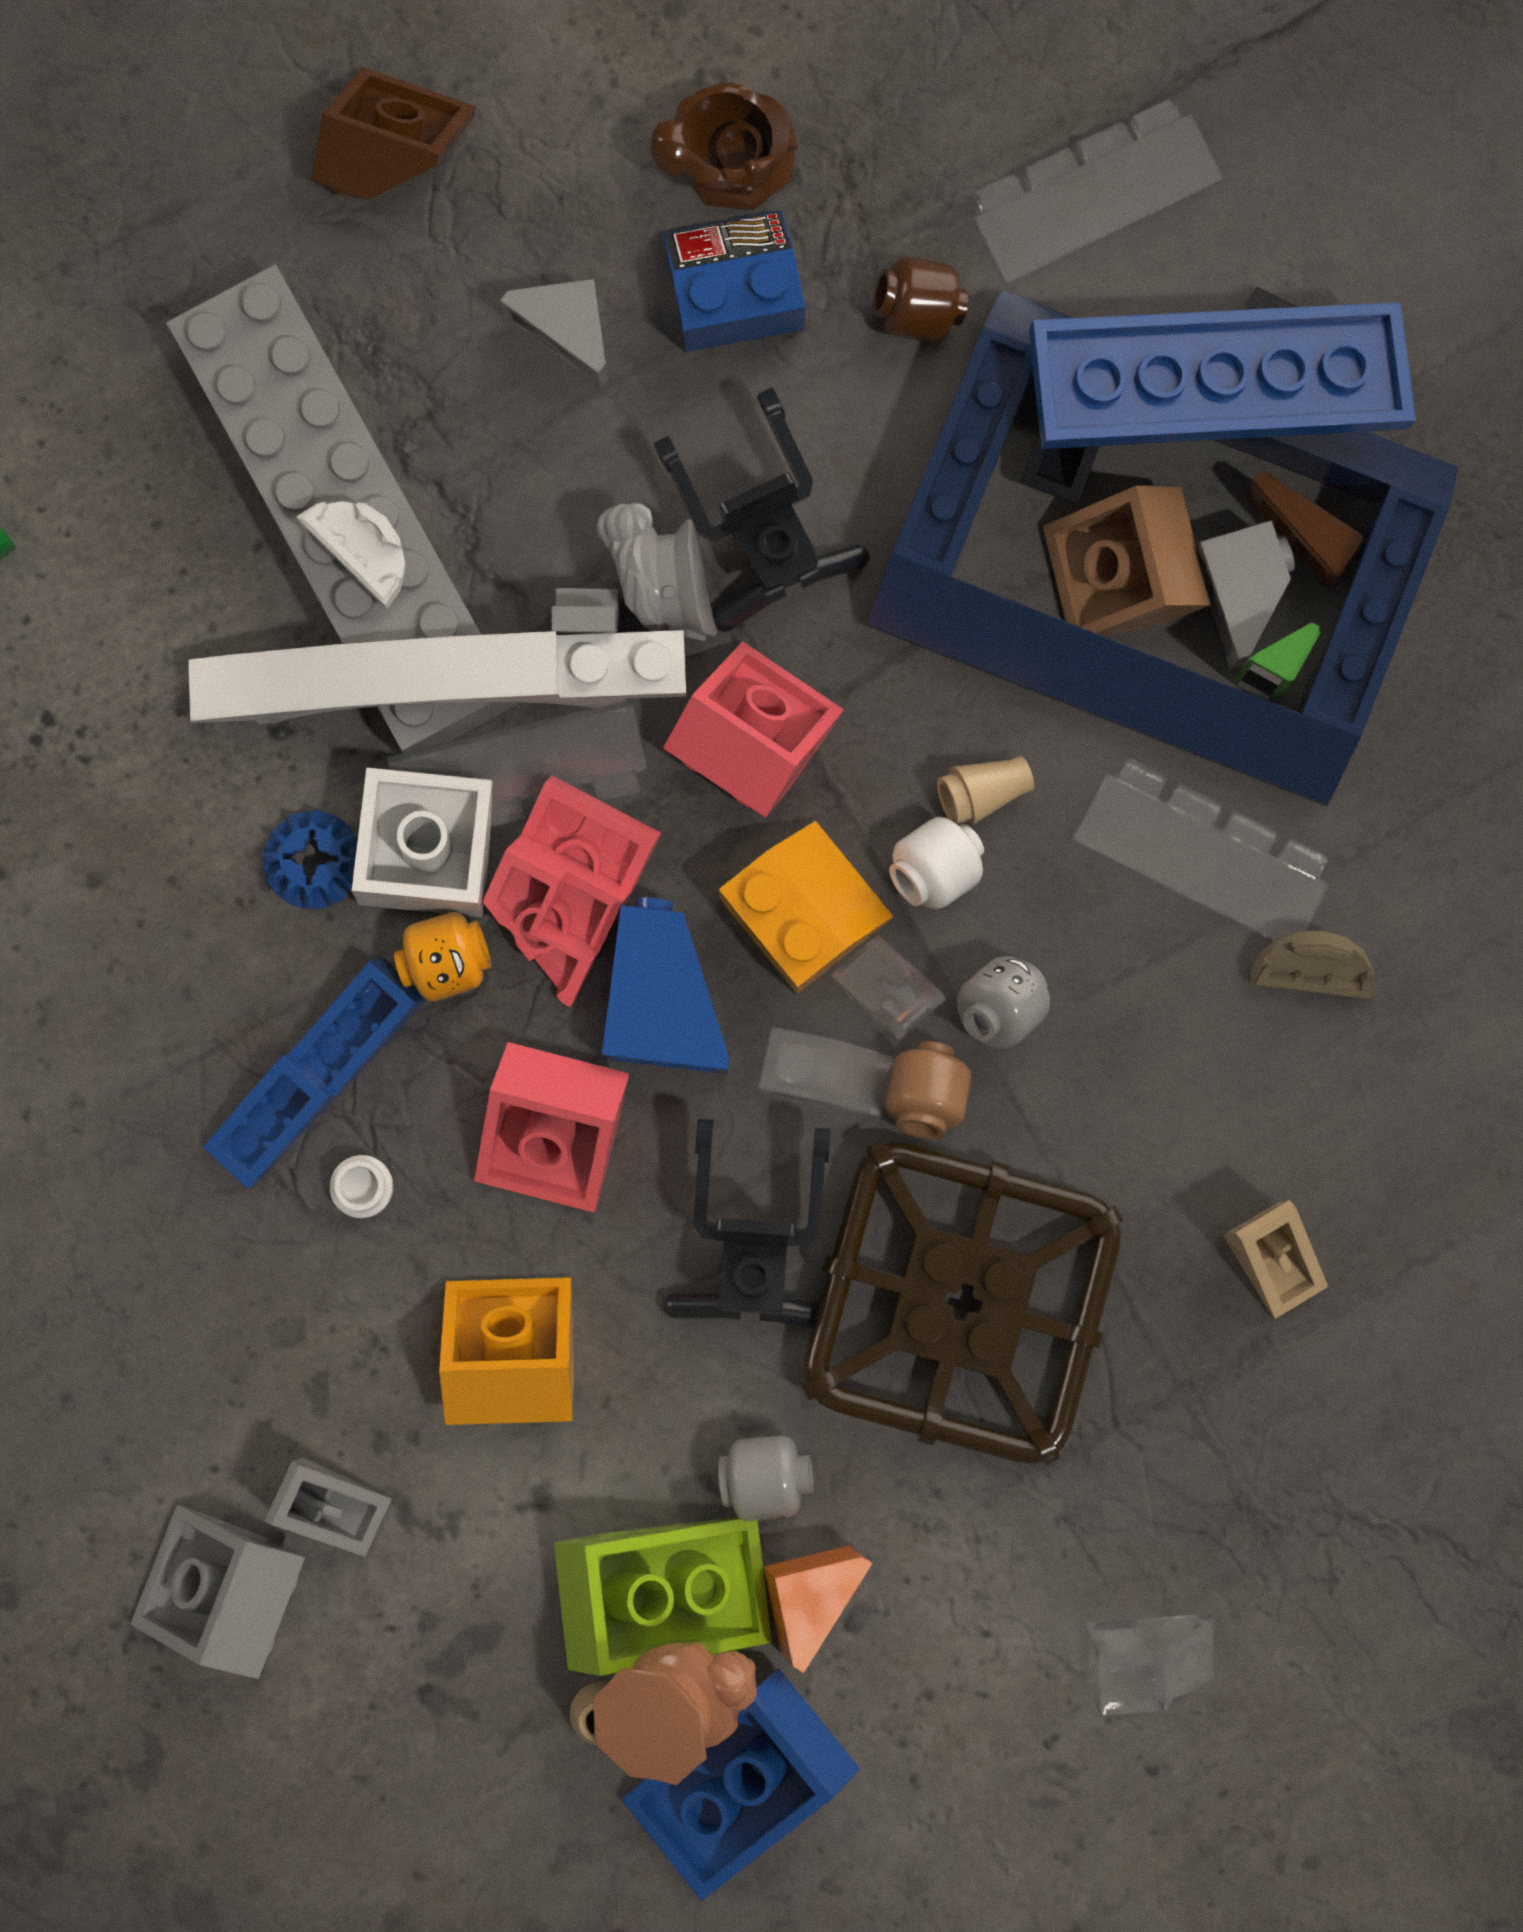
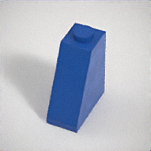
[602,897,729,1075]

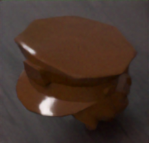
[651,82,798,210]

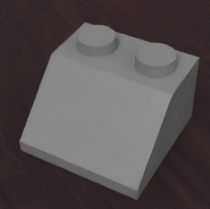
[130,1505,305,1679]

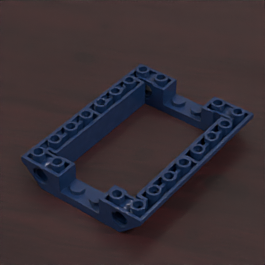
[867,290,1458,806]

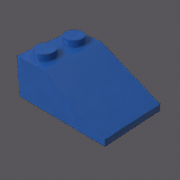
[621,1668,860,1901]

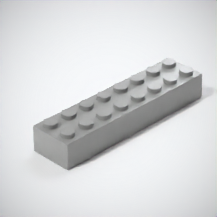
[166,264,518,763]

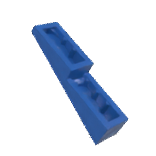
[203,958,427,1189]

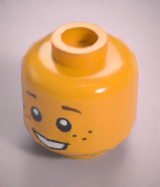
[394,912,491,1001]

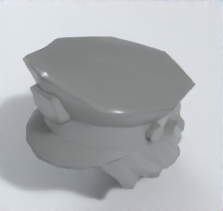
[596,503,717,641]

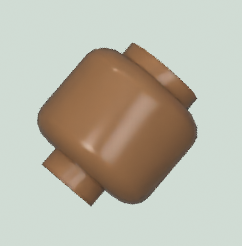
[885,1041,972,1139]

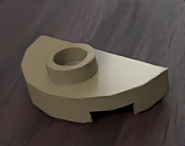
[1250,931,1374,1000]

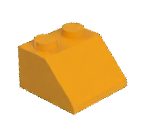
[719,821,893,995]
[439,1277,574,1425]

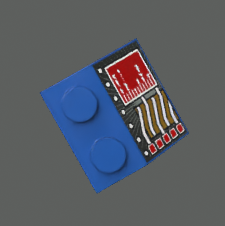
[662,210,806,352]

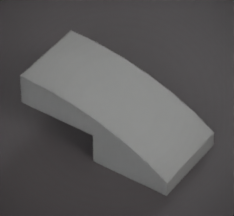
[552,588,621,633]

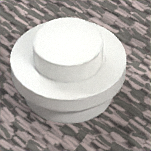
[330,1155,394,1218]

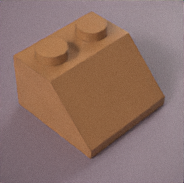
[1043,485,1211,637]

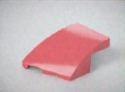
[482,775,662,1007]

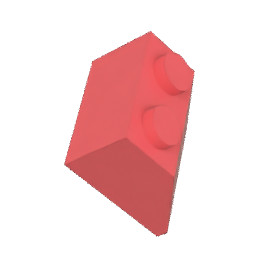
[663,641,844,818]
[474,1042,630,1213]

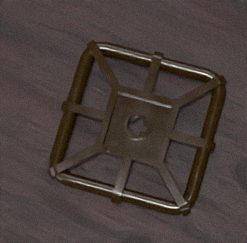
[801,1139,1123,1466]

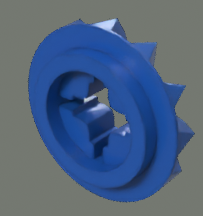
[261,809,358,909]

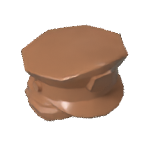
[593,1642,757,1785]

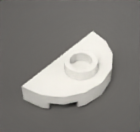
[297,501,406,609]

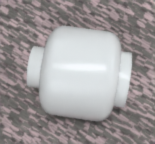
[889,817,984,910]

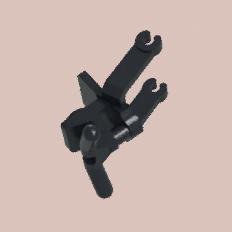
[654,387,870,632]
[663,1119,831,1328]

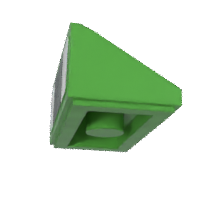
[1232,622,1321,703]

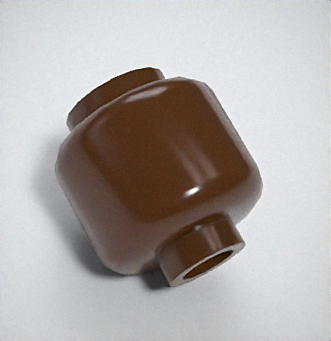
[873,257,968,343]

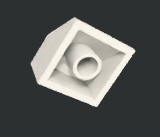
[352,768,493,918]

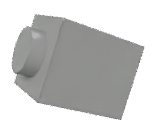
[1197,520,1295,671]

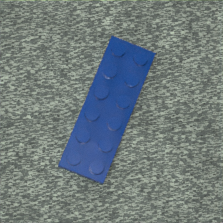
[1029,302,1416,449]

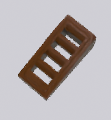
[1245,471,1364,589]

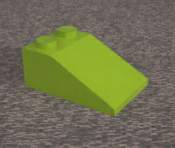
[554,1517,772,1676]

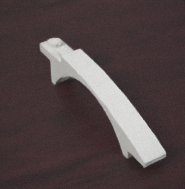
[189,630,686,724]

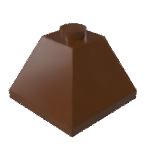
[311,67,476,200]

